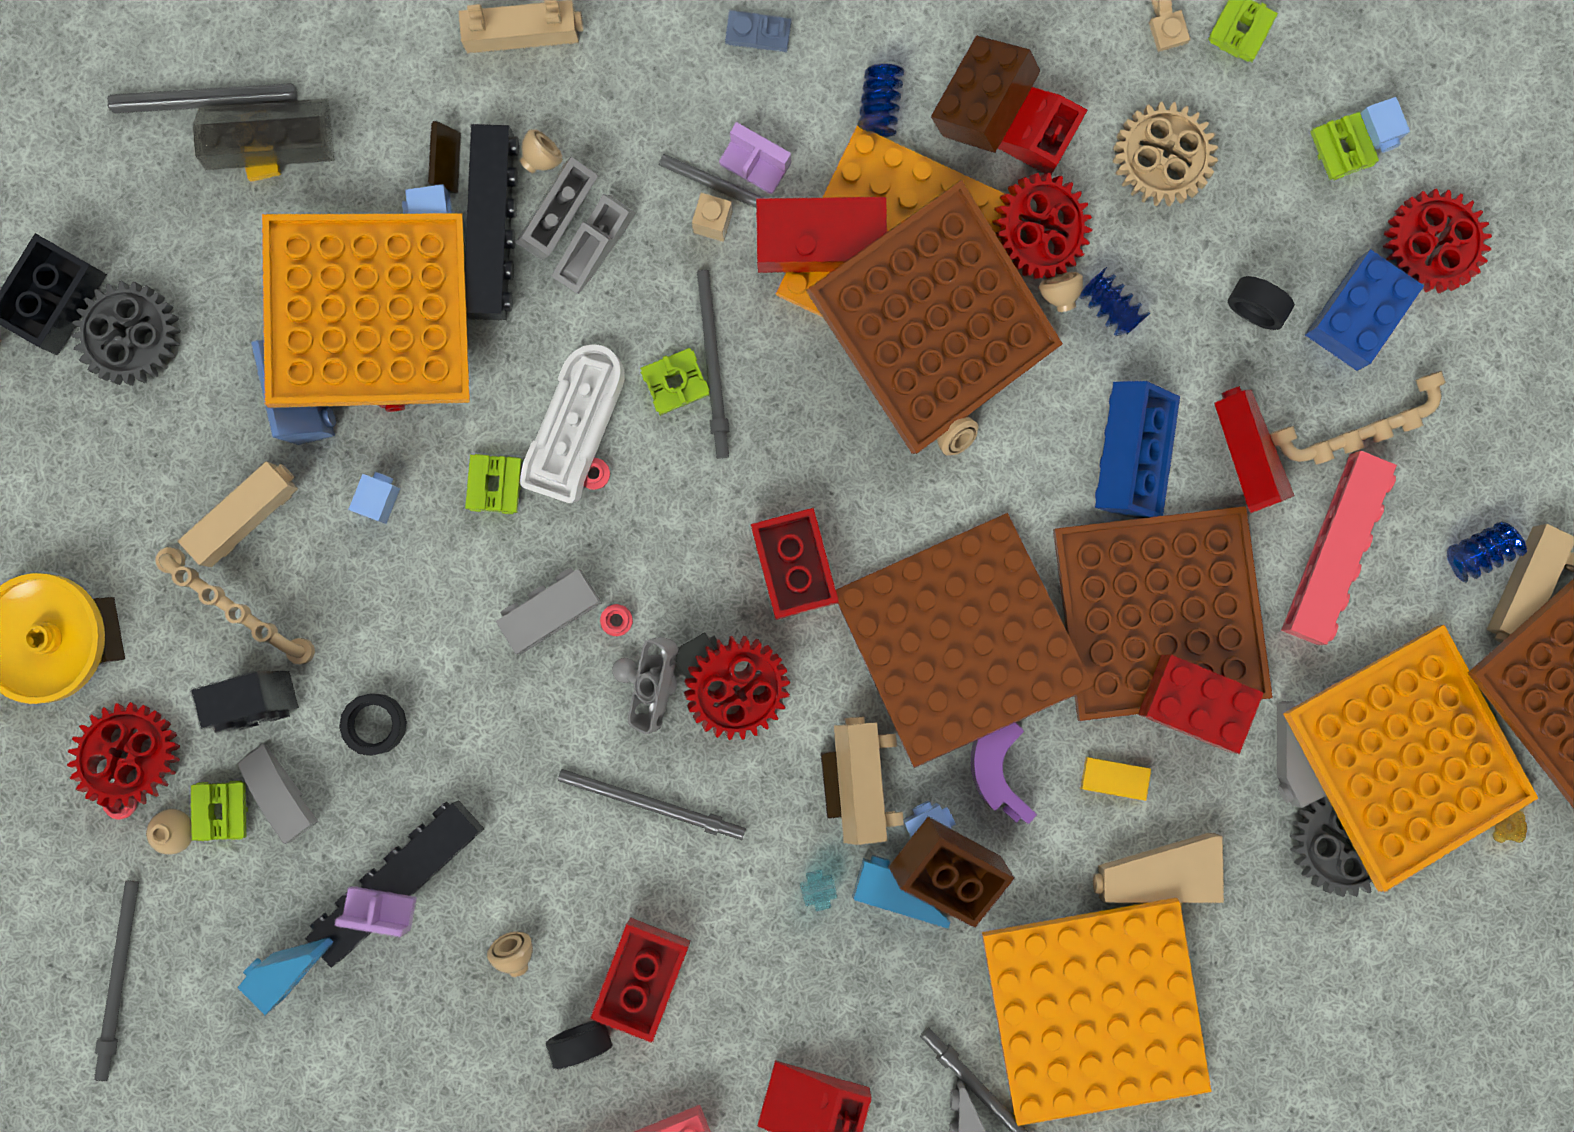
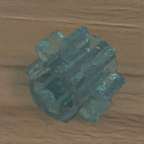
[800,869,838,912]

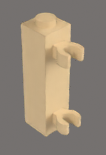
[458,0,583,53]
[177,461,298,567]
[1487,524,1574,643]
[834,717,904,845]

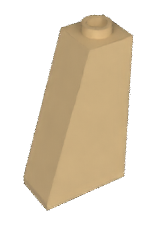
[1093,833,1224,903]

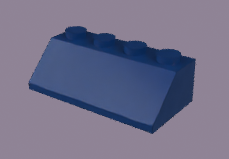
[1095,381,1180,518]

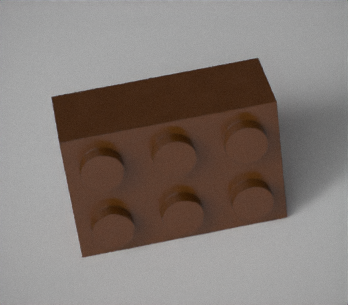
[931,35,1041,153]
[889,816,1015,928]

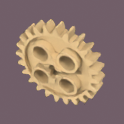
[1113,102,1218,207]

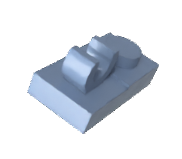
[725,10,791,52]

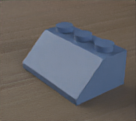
[251,340,336,445]

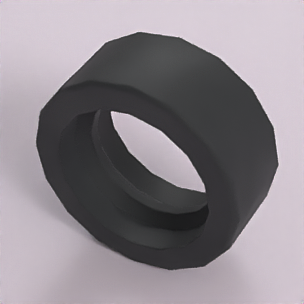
[1227,276,1295,330]
[339,693,407,756]
[546,1021,613,1069]

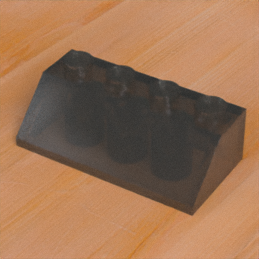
[193,98,335,170]

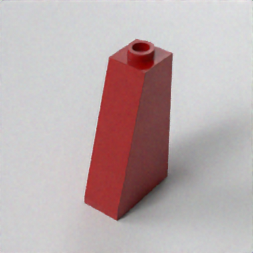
[1214,386,1295,513]

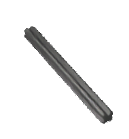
[107,83,298,114]

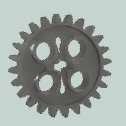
[71,281,181,386]
[1290,796,1373,897]

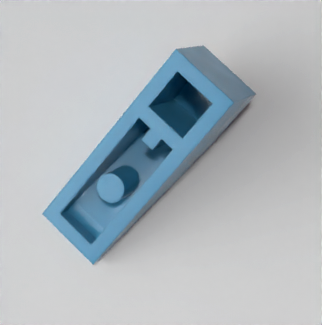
[852,855,950,929]
[237,938,333,1015]

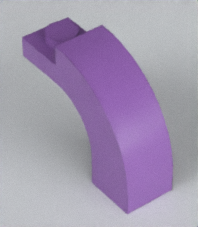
[970,723,1037,824]

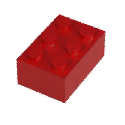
[750,507,839,620]
[1138,654,1264,754]
[590,917,691,1043]

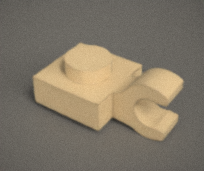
[1149,0,1190,52]

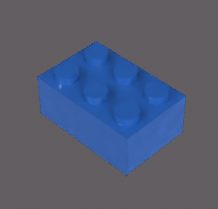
[1305,249,1424,371]

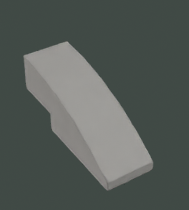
[551,194,636,294]
[238,743,319,844]

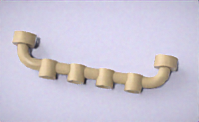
[1270,371,1446,465]
[156,547,315,664]

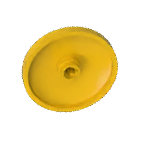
[0,573,105,704]

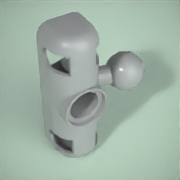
[612,637,678,734]

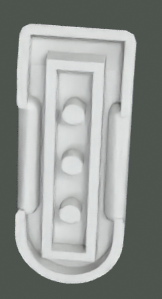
[520,344,625,503]

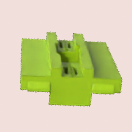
[1207,0,1278,62]
[1310,112,1379,180]
[640,348,710,416]
[465,454,522,514]
[191,780,248,841]

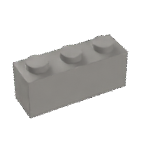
[515,157,598,260]
[495,568,602,655]

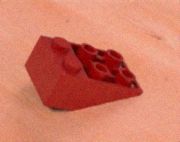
[998,87,1088,176]
[757,1060,872,1132]

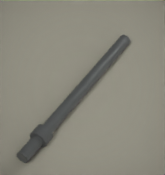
[659,154,763,208]
[697,270,730,459]
[558,769,746,840]
[94,880,139,1081]
[920,1028,1028,1132]

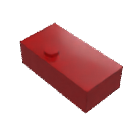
[756,197,887,273]

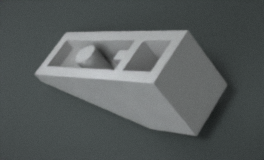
[1277,701,1327,808]

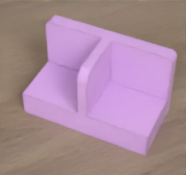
[719,122,791,194]
[335,886,417,937]

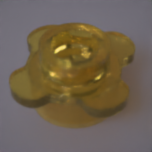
[1493,811,1527,843]

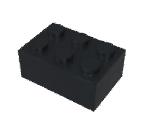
[0,233,107,356]
[191,671,299,733]

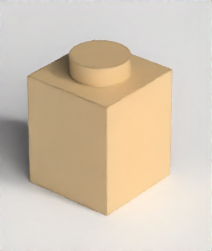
[692,193,733,242]

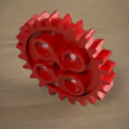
[992,173,1092,279]
[1383,189,1492,294]
[684,636,790,740]
[67,702,180,810]

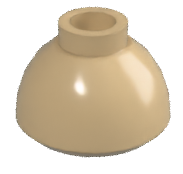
[520,129,563,173]
[1039,272,1083,312]
[937,416,978,456]
[146,809,192,855]
[487,932,533,977]

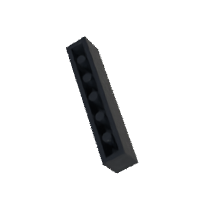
[465,124,519,320]
[305,800,484,968]

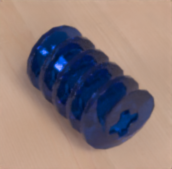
[858,64,905,137]
[1079,267,1151,337]
[1446,521,1527,583]

